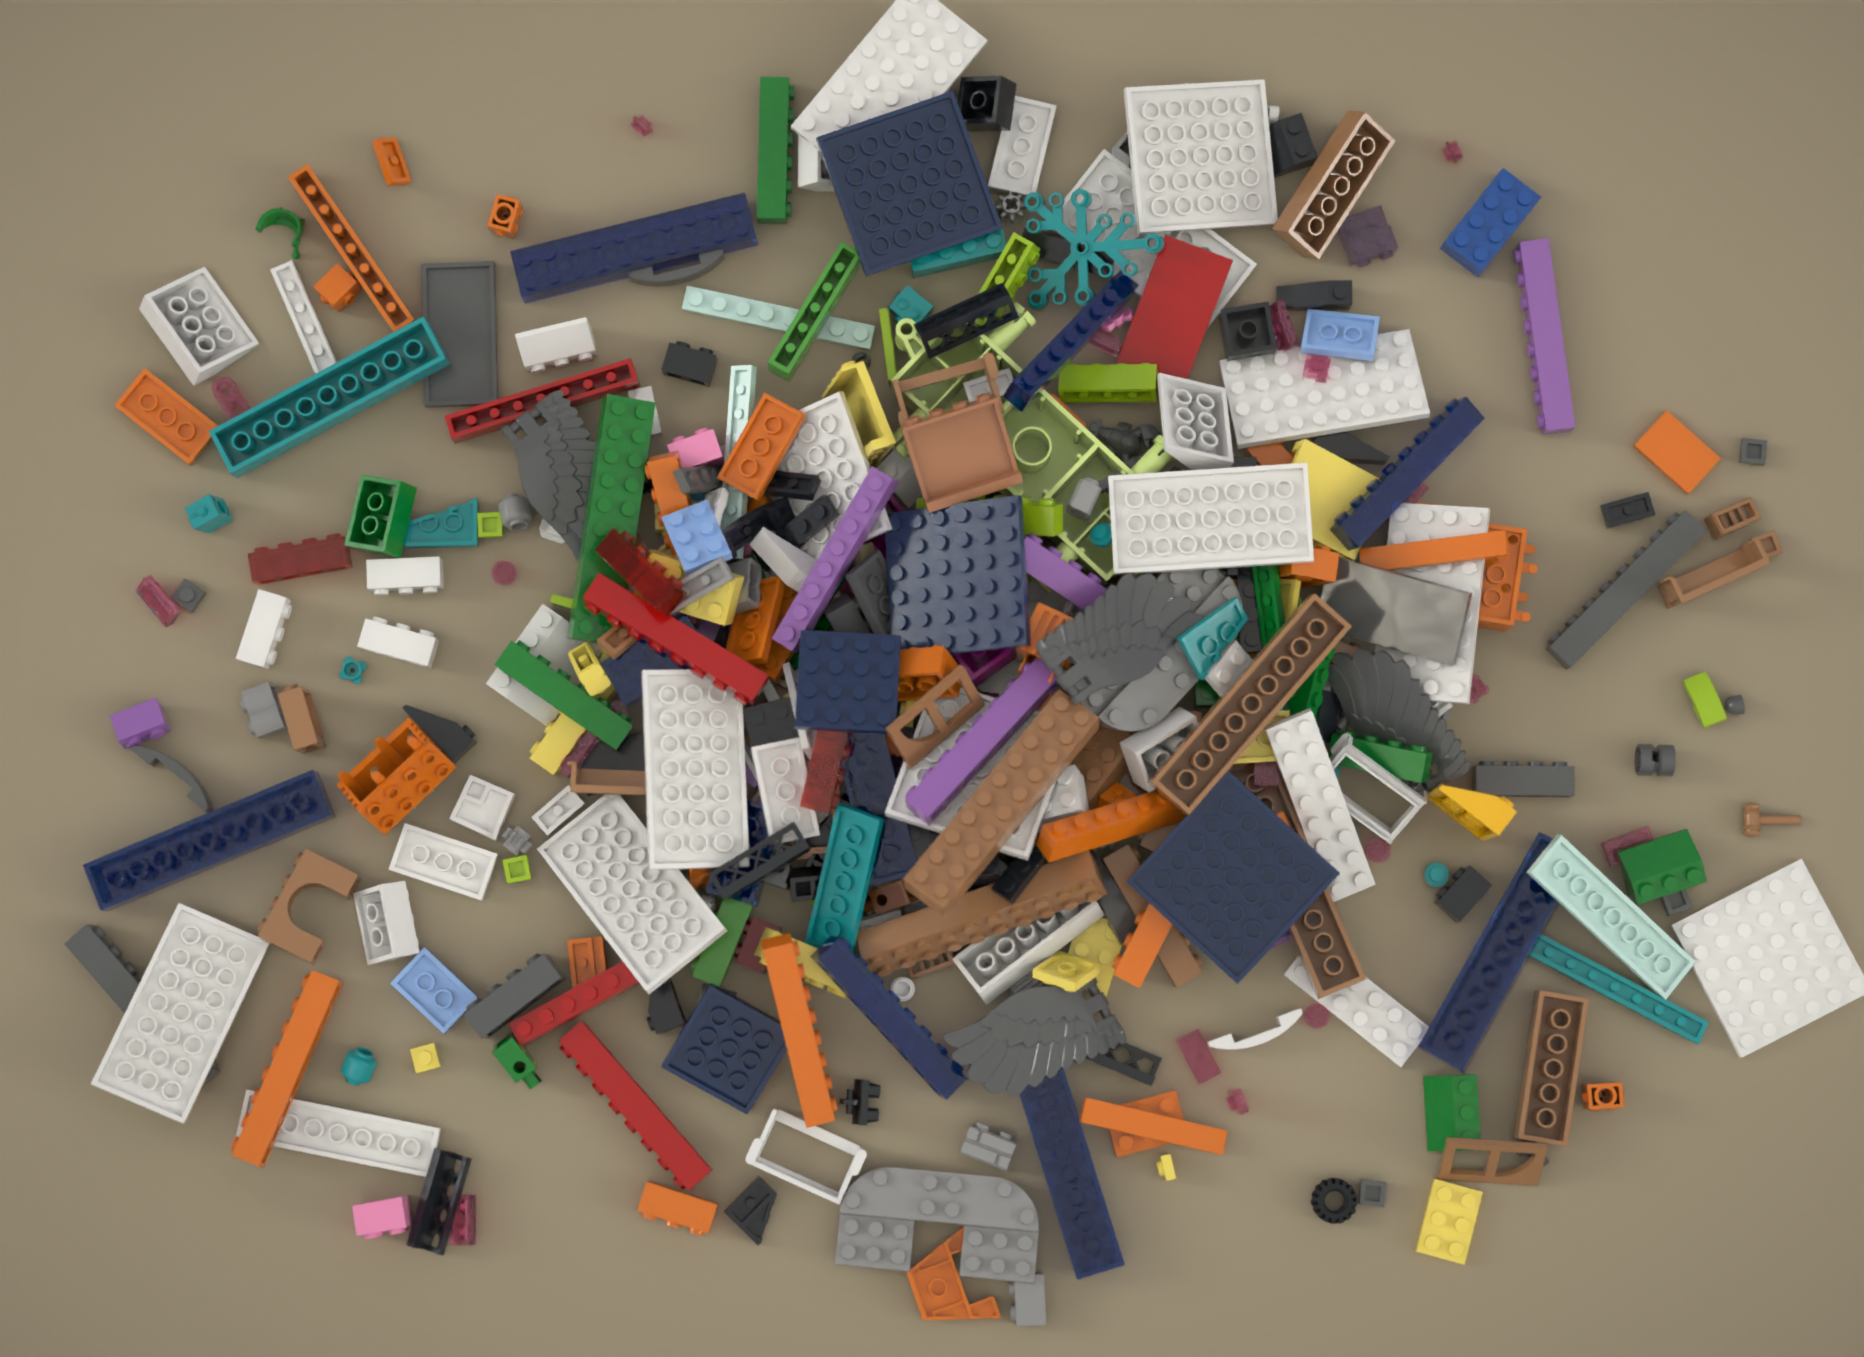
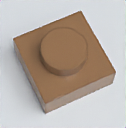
[1749,530,1783,558]

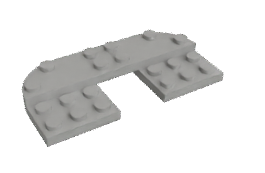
[1058,569,1243,732]
[835,1167,1039,1284]

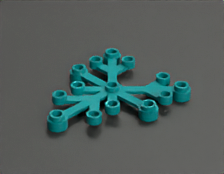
[1024,189,1165,309]

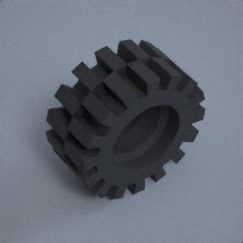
[1311,1178,1358,1224]

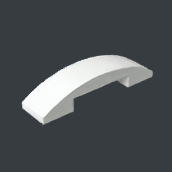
[1206,1008,1303,1049]

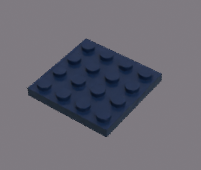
[794,630,901,734]
[661,983,787,1115]

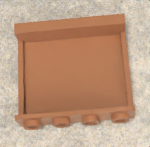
[900,392,1023,513]

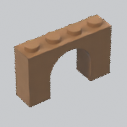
[257,849,361,966]

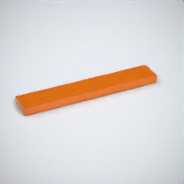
[1359,530,1509,571]
[1079,1098,1228,1155]

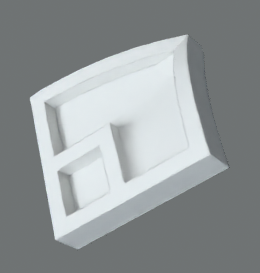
[449,775,516,842]

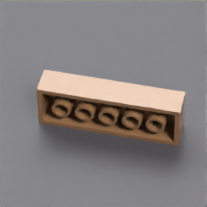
[1272,110,1396,260]
[1513,990,1589,1147]

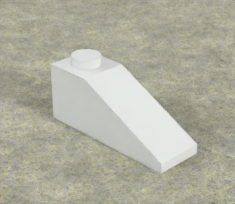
[750,527,817,592]

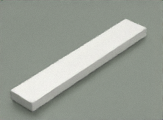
[270,260,337,374]

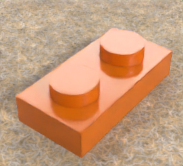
[372,137,412,186]

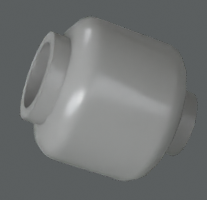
[498,493,532,531]

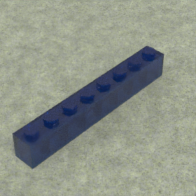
[1003,270,1139,412]
[1330,397,1485,551]
[810,935,967,1100]

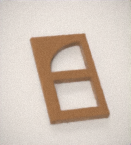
[885,664,985,769]
[1437,1137,1547,1186]

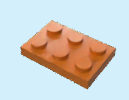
[1109,1090,1184,1157]

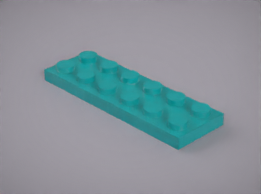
[805,803,884,960]

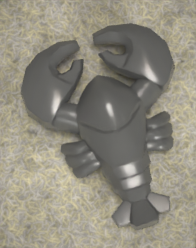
[1089,419,1161,469]

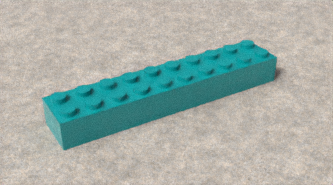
[208,316,451,478]

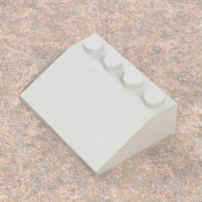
[139,267,259,386]
[1157,373,1234,470]
[486,604,602,726]

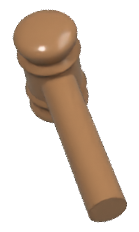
[1742,803,1801,837]

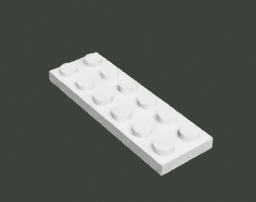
[1283,955,1431,1067]

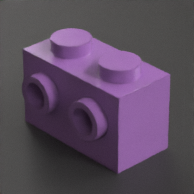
[110,698,171,749]

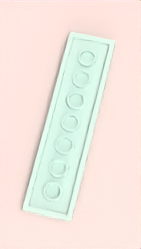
[1527,834,1696,999]

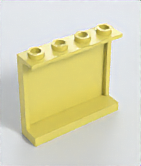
[822,361,896,468]
[1291,439,1387,561]

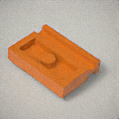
[567,936,607,988]

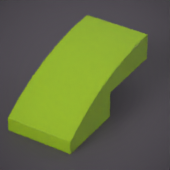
[1683,671,1727,729]

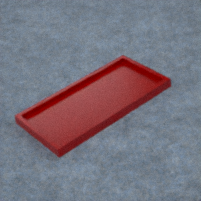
[1116,235,1233,379]

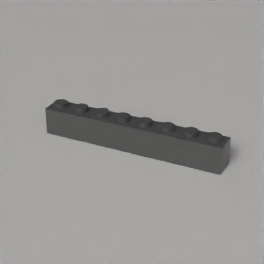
[1546,510,1707,670]
[65,924,220,1089]

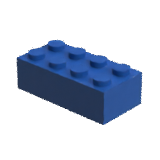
[1440,168,1541,278]

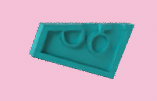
[404,498,479,549]
[1176,597,1248,680]

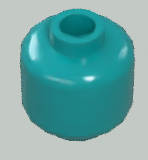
[341,1047,377,1086]

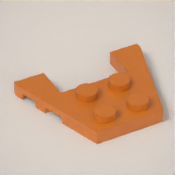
[906,1226,1001,1320]

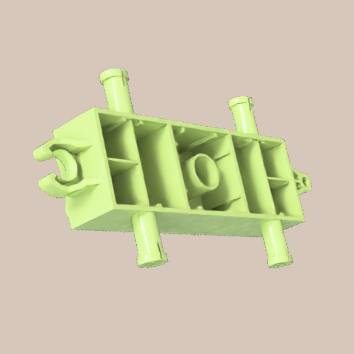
[891,302,1176,594]

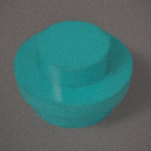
[1090,523,1112,547]
[1424,863,1449,887]

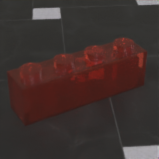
[594,528,688,616]
[248,533,353,585]
[800,730,854,813]

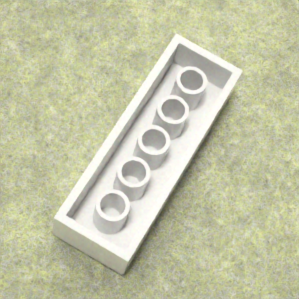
[952,901,1104,1005]

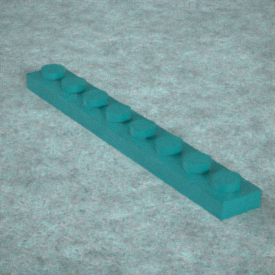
[1520,929,1709,1045]

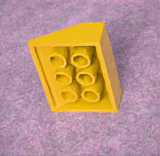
[1428,785,1517,841]

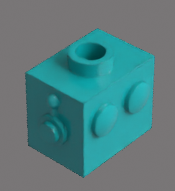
[889,285,933,323]
[185,494,233,534]

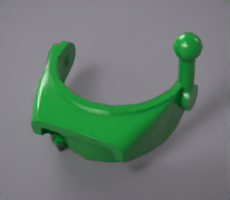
[256,207,305,259]

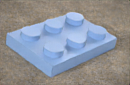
[1301,309,1380,361]
[661,499,733,577]
[390,947,479,1034]

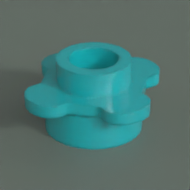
[339,657,367,684]

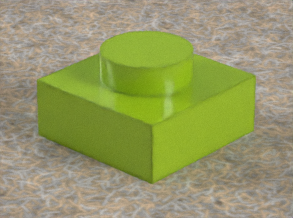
[477,512,504,538]
[503,855,532,884]

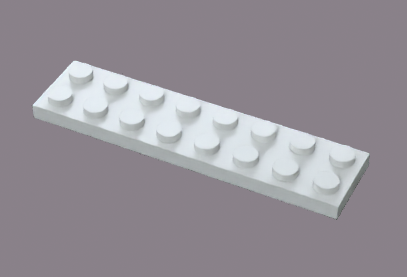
[1264,708,1376,902]
[236,1089,441,1177]

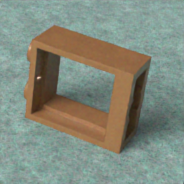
[277,684,327,754]

